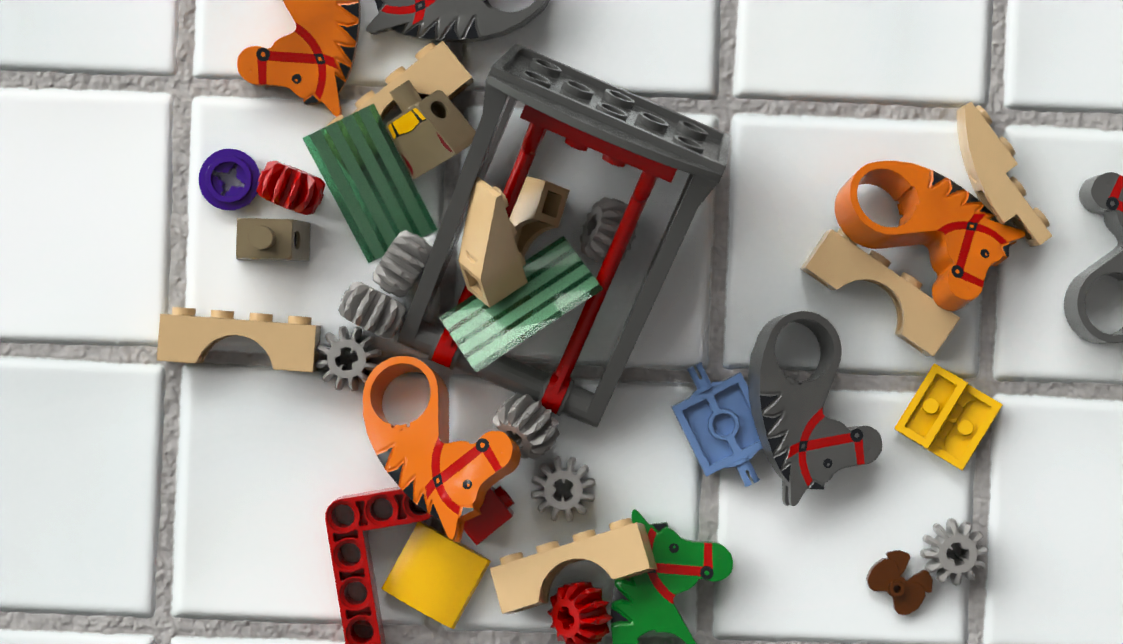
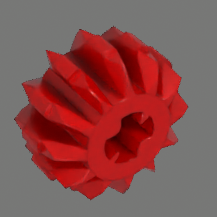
[256,161,326,215]
[547,581,613,644]

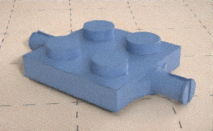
[671,362,763,487]

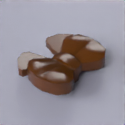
[866,550,933,615]

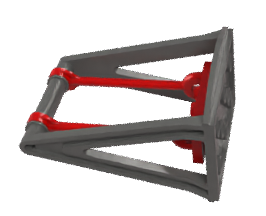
[397,44,731,428]

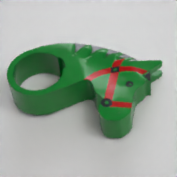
[611,509,733,644]

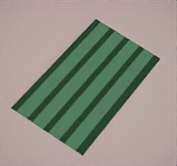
[302,103,437,263]
[439,236,603,373]

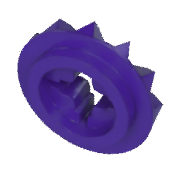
[198,149,260,211]

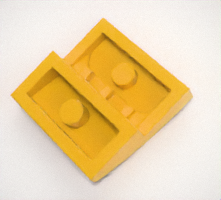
[894,363,1003,471]
[381,522,491,629]

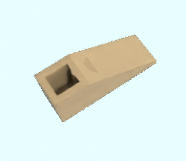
[458,177,528,308]

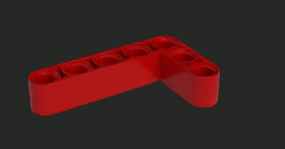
[325,487,432,644]

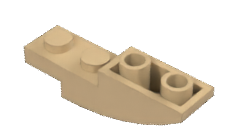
[957,102,1052,247]

